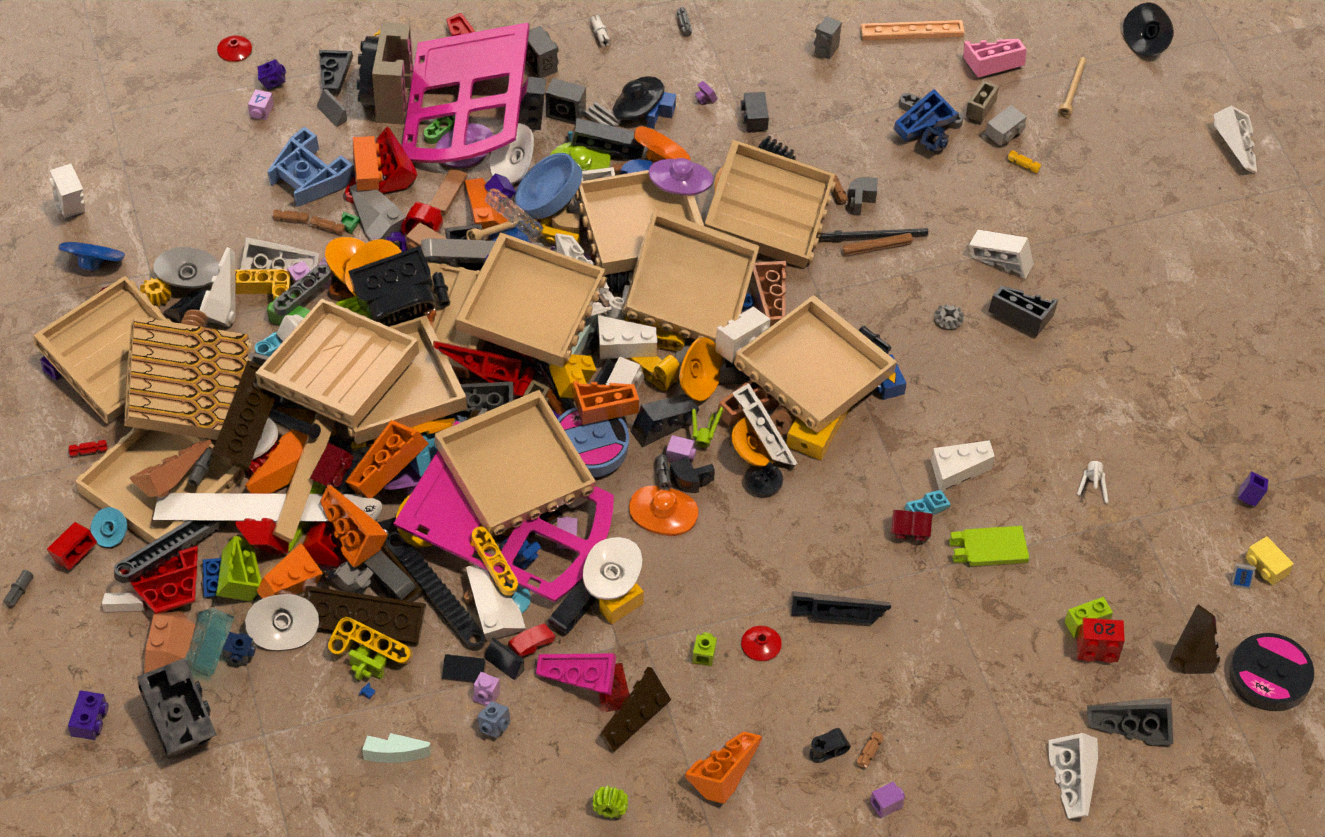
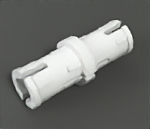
[590,15,611,47]

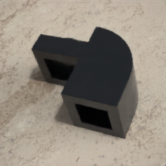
[670,457,715,493]

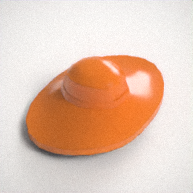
[634,126,691,163]
[629,486,698,536]

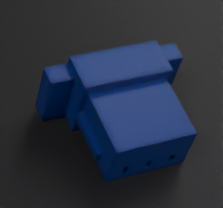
[359,683,376,699]

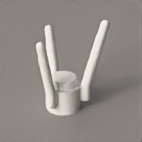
[1077,461,1108,504]

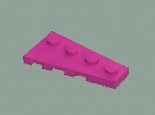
[536,653,616,695]

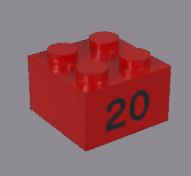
[1077,618,1125,663]

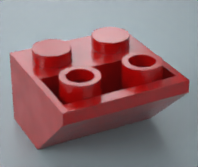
[236,518,289,554]

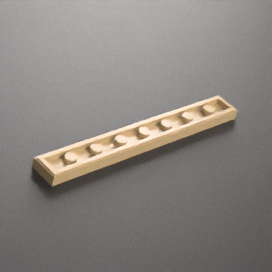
[273,412,335,543]

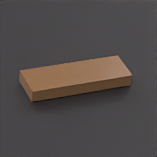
[429,168,467,215]

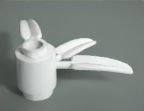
[586,290,625,321]

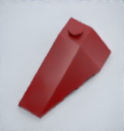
[303,521,347,567]

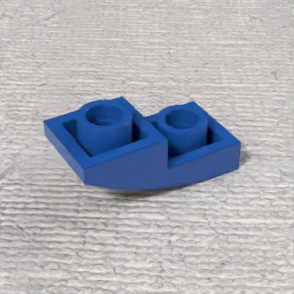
[203,558,221,598]

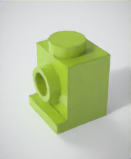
[692,632,717,667]

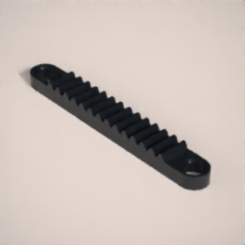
[114,520,231,583]
[386,533,485,651]

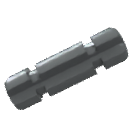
[676,7,692,36]

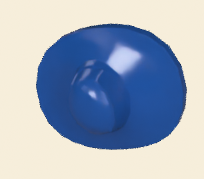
[58,242,125,271]

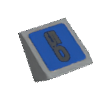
[1231,563,1256,589]

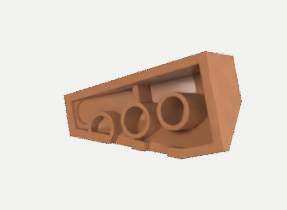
[130,439,211,498]

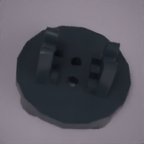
[744,462,783,498]

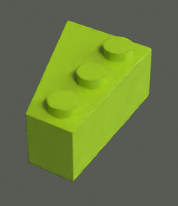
[216,536,262,601]

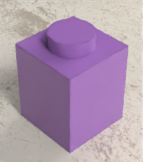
[870,781,905,818]

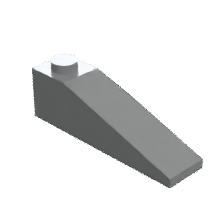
[350,184,405,241]

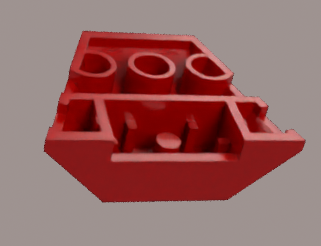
[120,546,198,614]

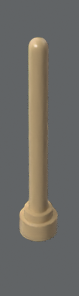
[1058,57,1086,118]
[466,216,532,240]

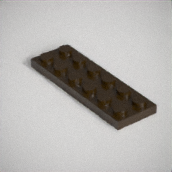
[210,361,277,471]
[304,586,426,644]

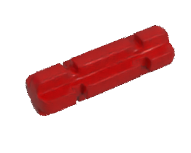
[68,440,108,456]

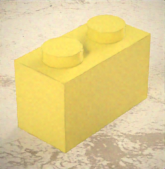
[1245,536,1294,585]

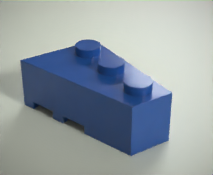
[893,89,958,142]

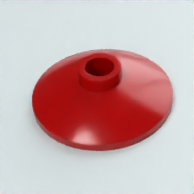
[217,35,252,62]
[741,625,782,662]

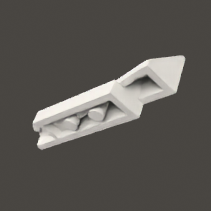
[732,383,797,466]

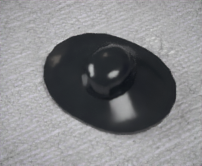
[1123,2,1174,56]
[613,76,665,120]

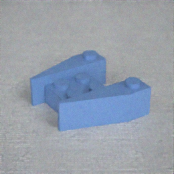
[267,126,355,207]

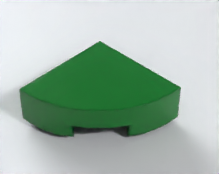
[342,212,360,234]

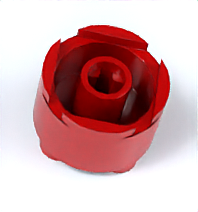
[401,202,443,234]

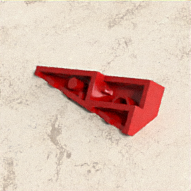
[433,340,522,393]

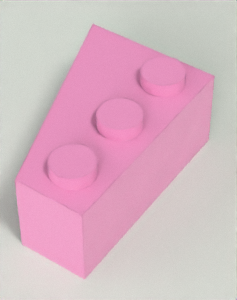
[963,39,1026,77]

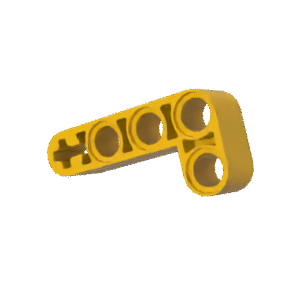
[235,269,291,301]
[625,355,680,391]
[328,617,413,664]

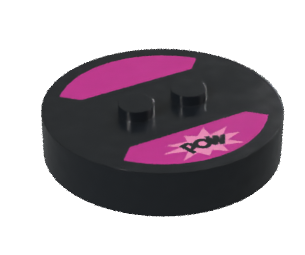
[1229,633,1314,712]

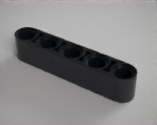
[549,578,598,634]

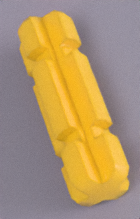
[1007,150,1041,173]

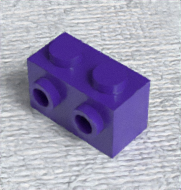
[68,690,109,740]

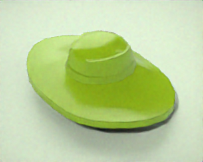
[550,142,610,171]

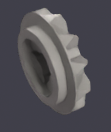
[934,303,964,329]

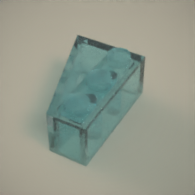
[185,608,234,676]

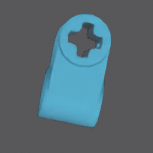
[255,332,283,357]

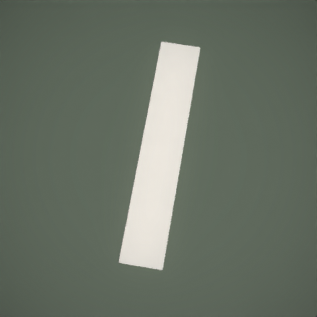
[153,493,362,521]

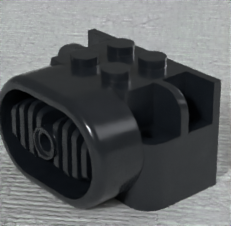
[348,246,437,327]
[137,658,217,760]

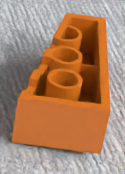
[345,420,429,498]

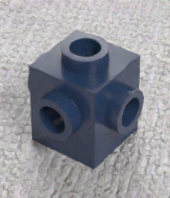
[920,126,949,153]
[222,632,256,665]

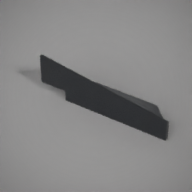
[791,591,891,624]

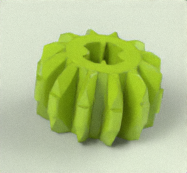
[592,785,628,819]

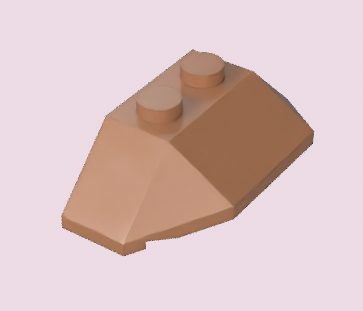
[144,609,196,674]

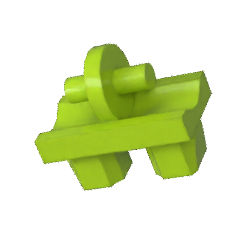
[348,645,387,680]

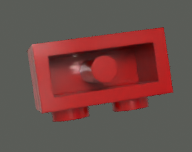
[47,522,98,570]

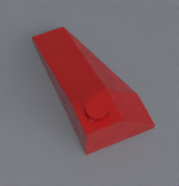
[376,127,418,193]

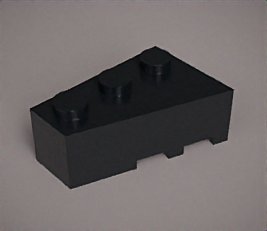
[518,77,546,130]
[988,286,1058,336]

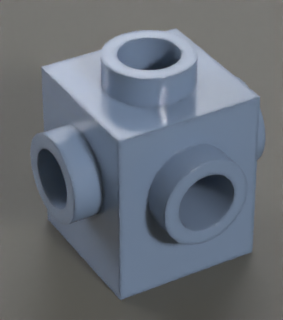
[477,701,511,738]

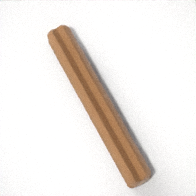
[842,233,913,256]

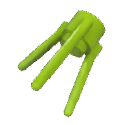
[692,407,723,448]

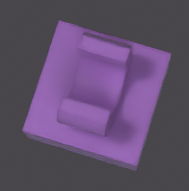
[695,80,718,105]

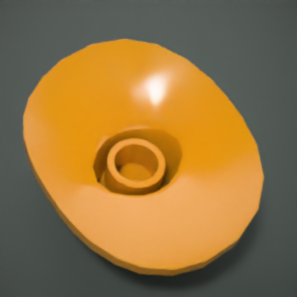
[325,237,365,284]
[345,239,402,296]
[679,337,723,401]
[732,417,783,467]

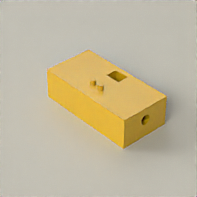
[786,407,851,461]

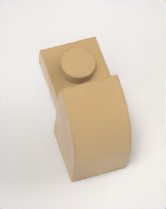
[551,203,580,234]

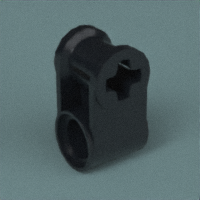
[809,728,851,763]

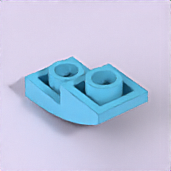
[904,490,951,515]

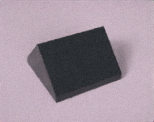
[164,289,207,323]

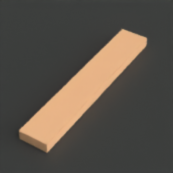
[860,20,965,40]

